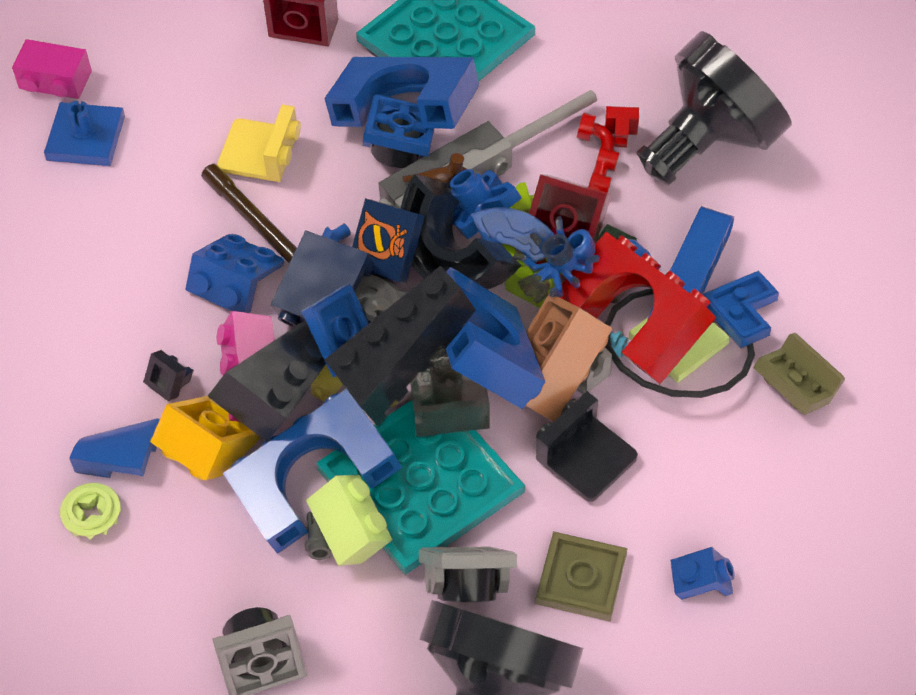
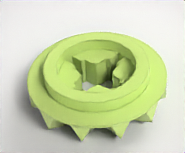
[60,483,122,540]

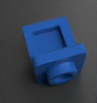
[670,547,735,600]

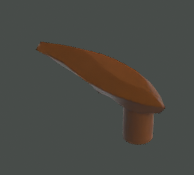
[402,153,467,184]

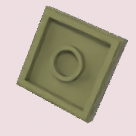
[535,531,628,622]

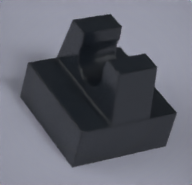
[143,350,194,401]

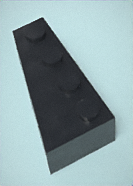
[208,320,326,442]

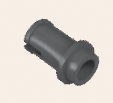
[305,511,331,560]

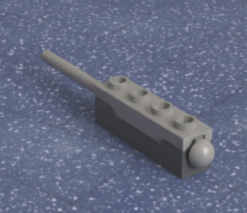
[378,90,597,208]

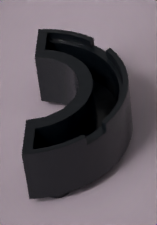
[401,174,521,290]

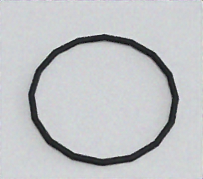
[605,288,755,398]

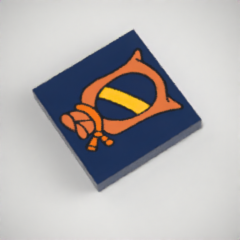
[352,198,425,283]

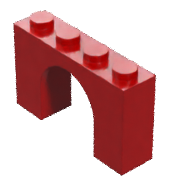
[561,232,716,385]

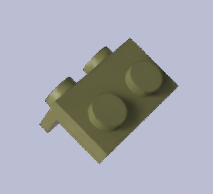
[753,333,845,415]

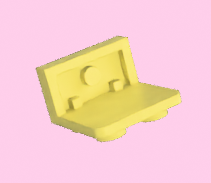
[217,104,301,182]

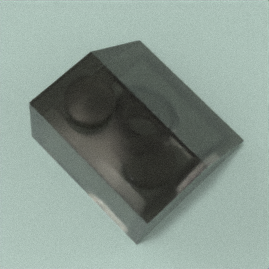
[410,346,490,437]

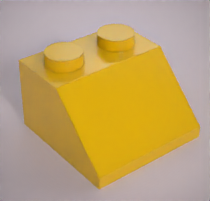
[150,396,261,480]

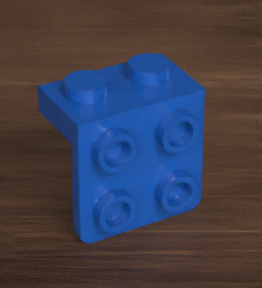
[185,234,284,313]

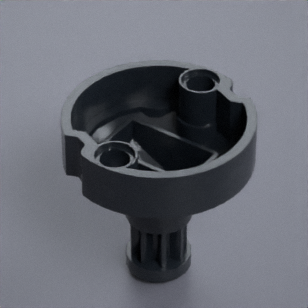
[636,31,792,186]
[419,600,584,695]

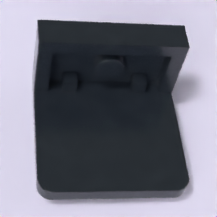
[536,391,638,502]

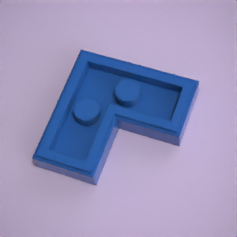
[702,270,779,348]

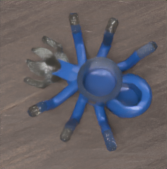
[513,216,600,304]

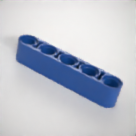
[647,206,735,321]

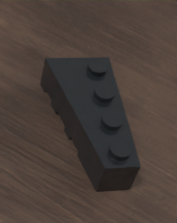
[325,266,476,427]

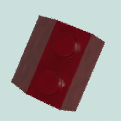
[263,0,339,47]
[529,174,612,243]

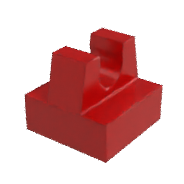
[605,106,639,148]

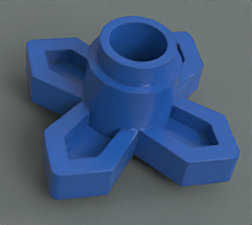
[450,169,522,239]

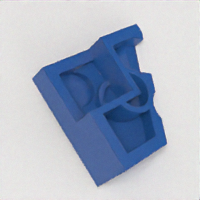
[69,418,160,478]

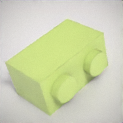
[306,475,392,566]

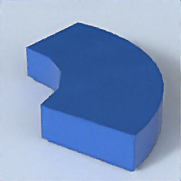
[471,207,560,263]

